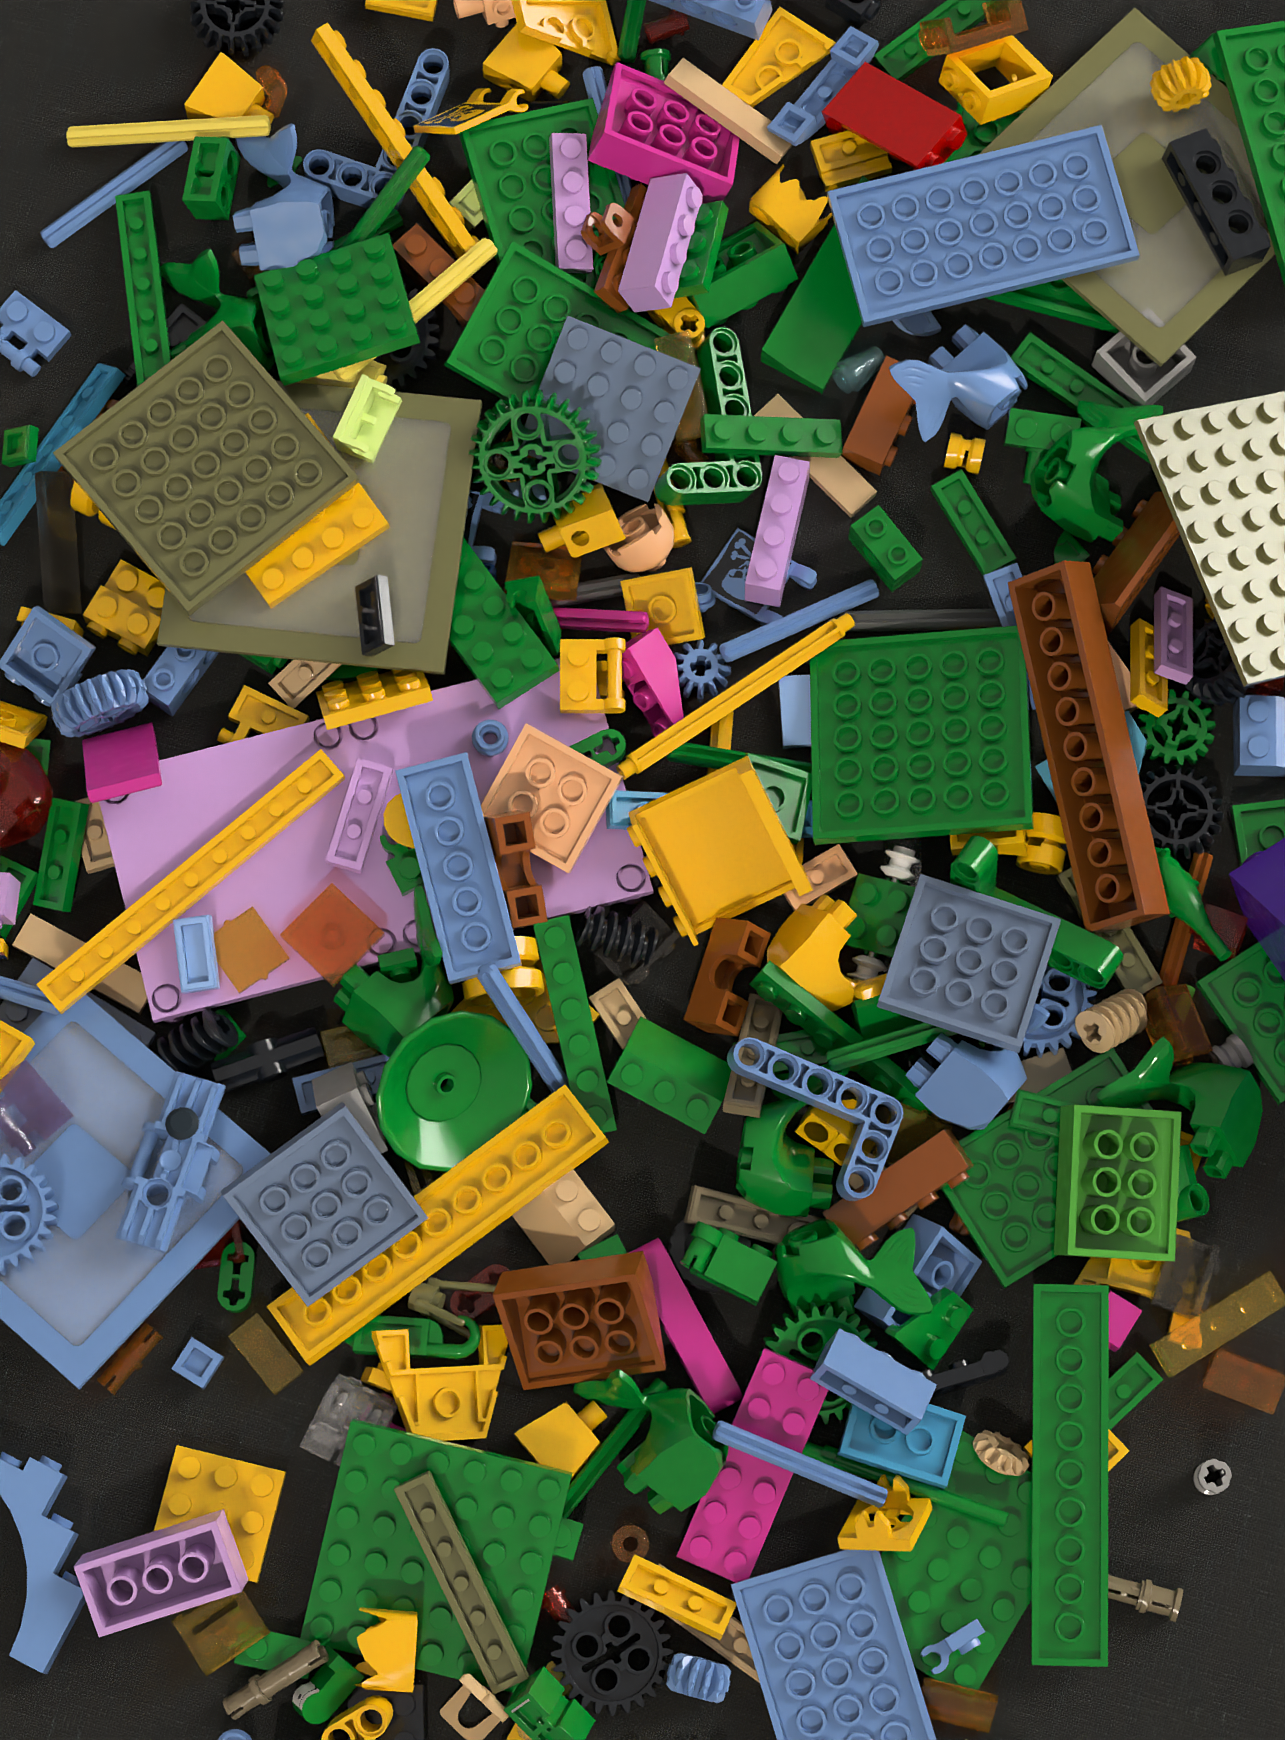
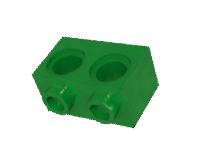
[182,136,241,220]

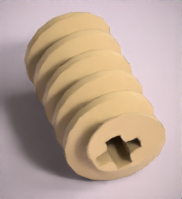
[1075,989,1148,1053]

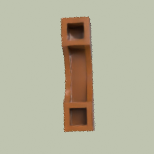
[393,224,484,329]

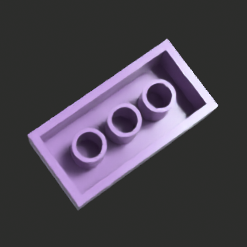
[74,1509,249,1637]

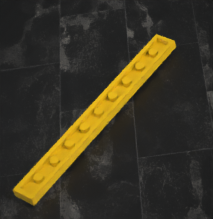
[36,749,345,1015]

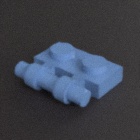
[0,290,71,377]

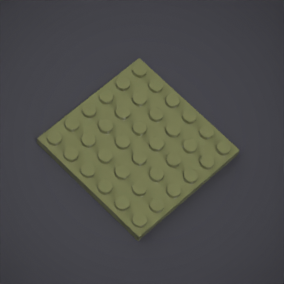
[53,321,360,616]

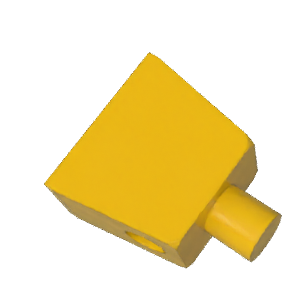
[483,23,570,102]
[184,52,274,124]
[537,483,626,558]
[514,1400,607,1480]

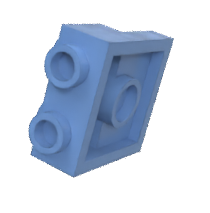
[0,606,96,707]

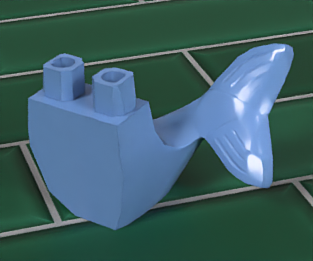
[233,123,335,270]
[889,324,1028,442]
[905,1003,1050,1130]

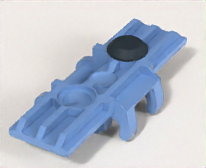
[115,1071,226,1253]

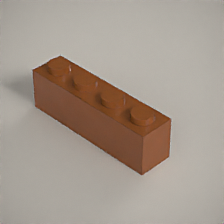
[822,1129,974,1251]

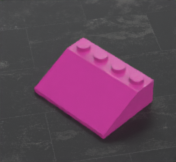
[588,62,740,204]

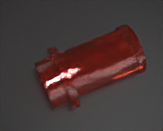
[643,9,690,45]
[541,1585,576,1633]

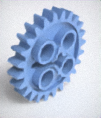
[1022,965,1097,1058]
[0,1154,59,1275]

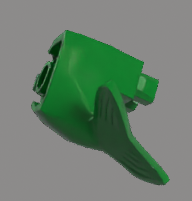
[160,249,276,372]
[1030,401,1163,543]
[333,885,454,1057]
[1096,1037,1263,1179]
[735,1063,850,1217]
[774,1218,933,1317]
[573,1369,729,1515]

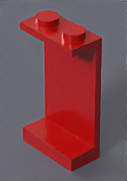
[822,62,967,170]

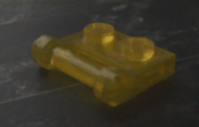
[172,1589,270,1676]

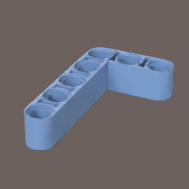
[303,48,450,210]
[727,1037,903,1201]

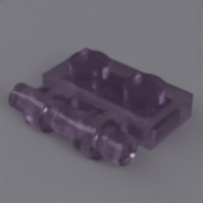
[0,1059,74,1157]

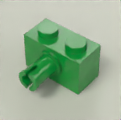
[1003,408,1081,485]

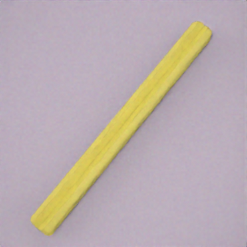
[66,115,271,148]
[333,238,498,382]

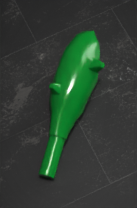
[1155,847,1232,961]

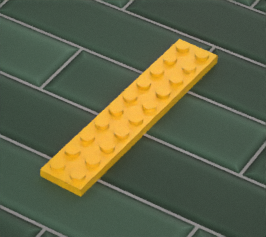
[267,1084,609,1366]

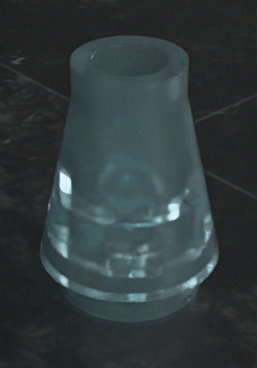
[832,346,885,393]

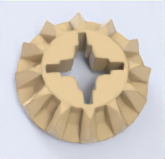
[973,1430,1029,1476]

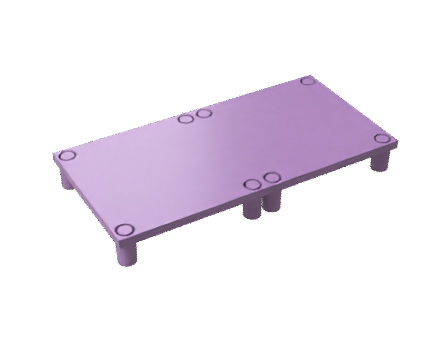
[99,658,653,1024]

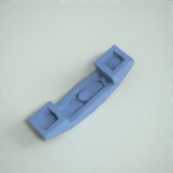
[767,26,879,146]

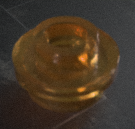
[612,1525,649,1563]

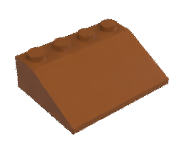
[1092,491,1180,638]
[493,1251,666,1390]

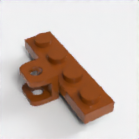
[581,183,647,313]

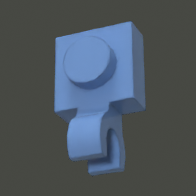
[920,1619,985,1674]

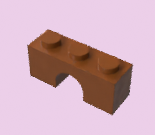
[484,810,548,928]
[684,917,770,1036]

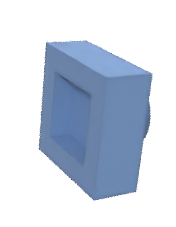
[172,1337,224,1389]

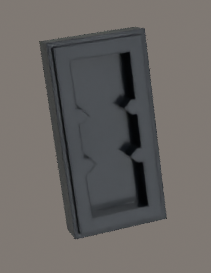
[355,575,395,657]

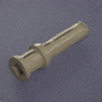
[1108,1574,1183,1622]

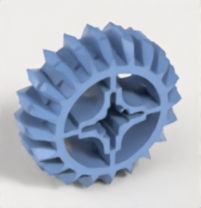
[51,669,149,737]

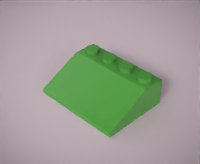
[1054,1105,1181,1262]

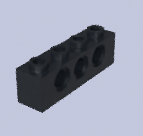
[1161,128,1271,276]

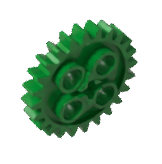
[759,1302,878,1424]

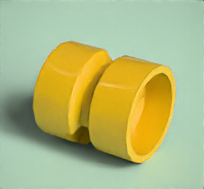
[1016,812,1066,875]

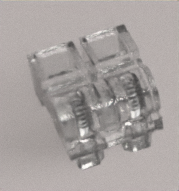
[299,1374,398,1467]

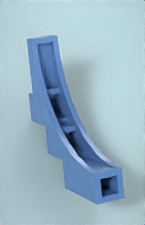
[0,1451,86,1674]

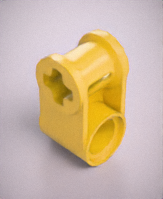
[646,296,705,350]

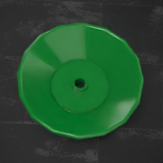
[376,1010,532,1172]

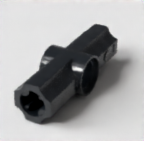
[210,1027,325,1093]

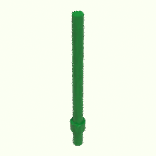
[802,1441,1009,1527]

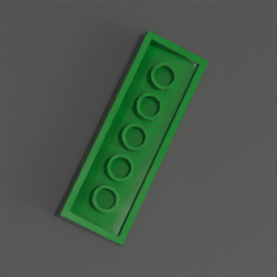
[761,176,870,394]

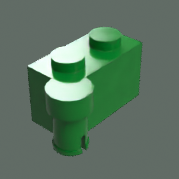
[680,1221,777,1306]

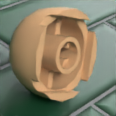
[603,504,674,572]

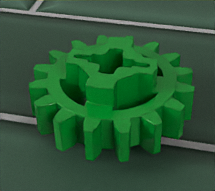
[1137,689,1216,768]

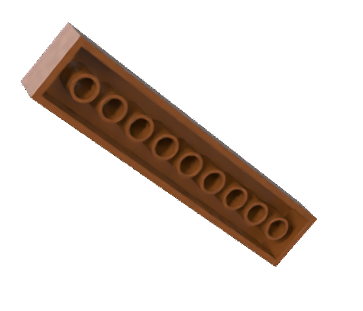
[1008,560,1170,933]

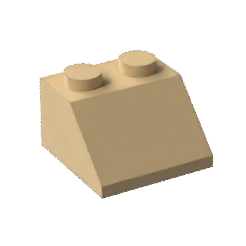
[512,1169,615,1265]

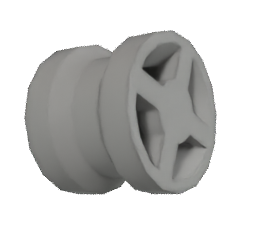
[1208,1034,1253,1068]

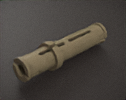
[223,1640,329,1720]

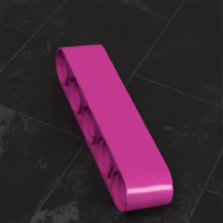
[629,1237,743,1414]

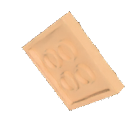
[481,723,623,873]

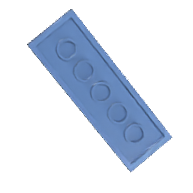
[395,752,522,984]

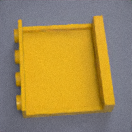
[627,756,813,946]

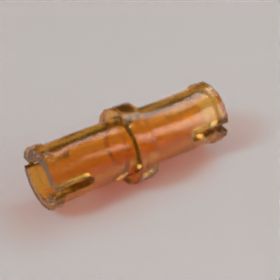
[96,1322,164,1395]

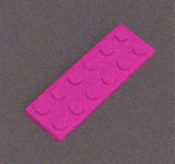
[676,1348,828,1583]

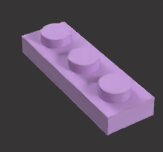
[1154,587,1193,685]
[325,758,393,874]

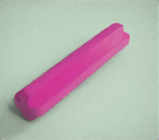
[553,607,649,633]

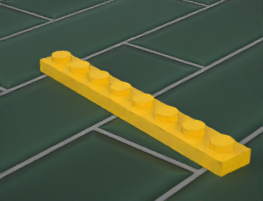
[311,22,479,259]

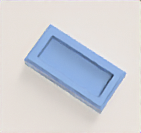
[778,675,811,749]
[173,914,220,994]

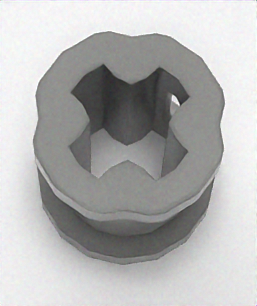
[1193,1459,1232,1495]

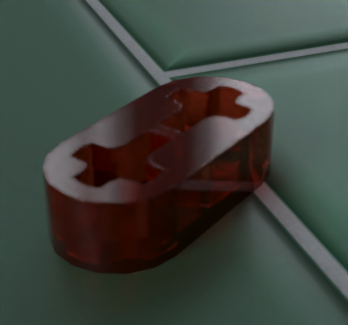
[450,1264,510,1320]

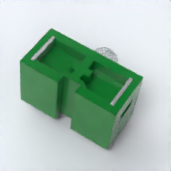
[504,1666,596,1740]

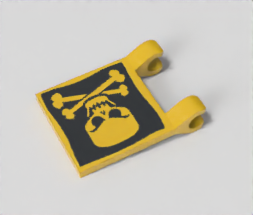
[413,88,529,135]

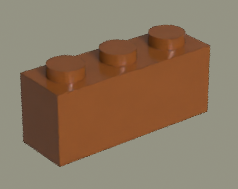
[842,356,916,476]

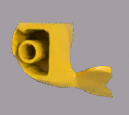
[767,894,887,1011]

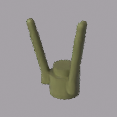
[408,1277,497,1339]

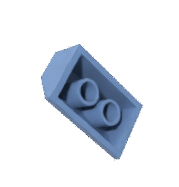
[854,1214,982,1331]

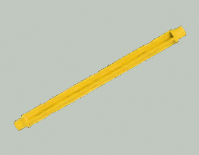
[616,613,855,780]

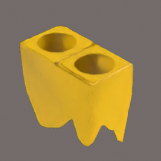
[749,164,832,254]
[794,1099,875,1166]
[355,1608,418,1692]

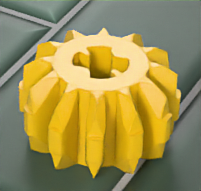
[1150,56,1212,112]

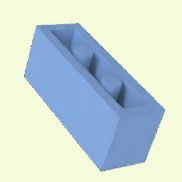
[810,1328,937,1435]

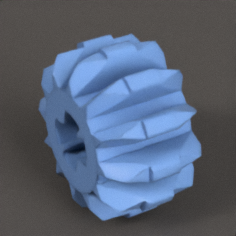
[674,639,731,702]
[666,1653,731,1703]

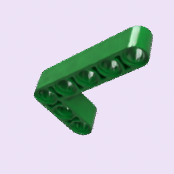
[654,327,762,506]
[950,835,1124,989]

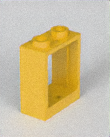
[938,33,1053,125]

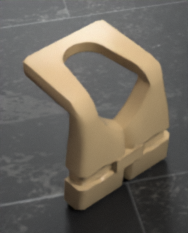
[440,1674,509,1740]

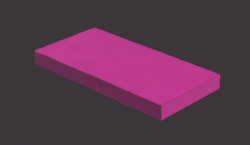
[82,722,162,803]

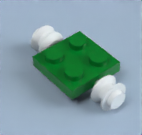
[844,845,920,980]

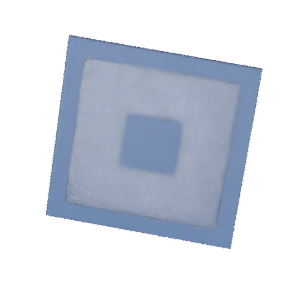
[0,995,270,1390]

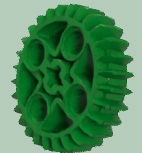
[468,390,602,523]

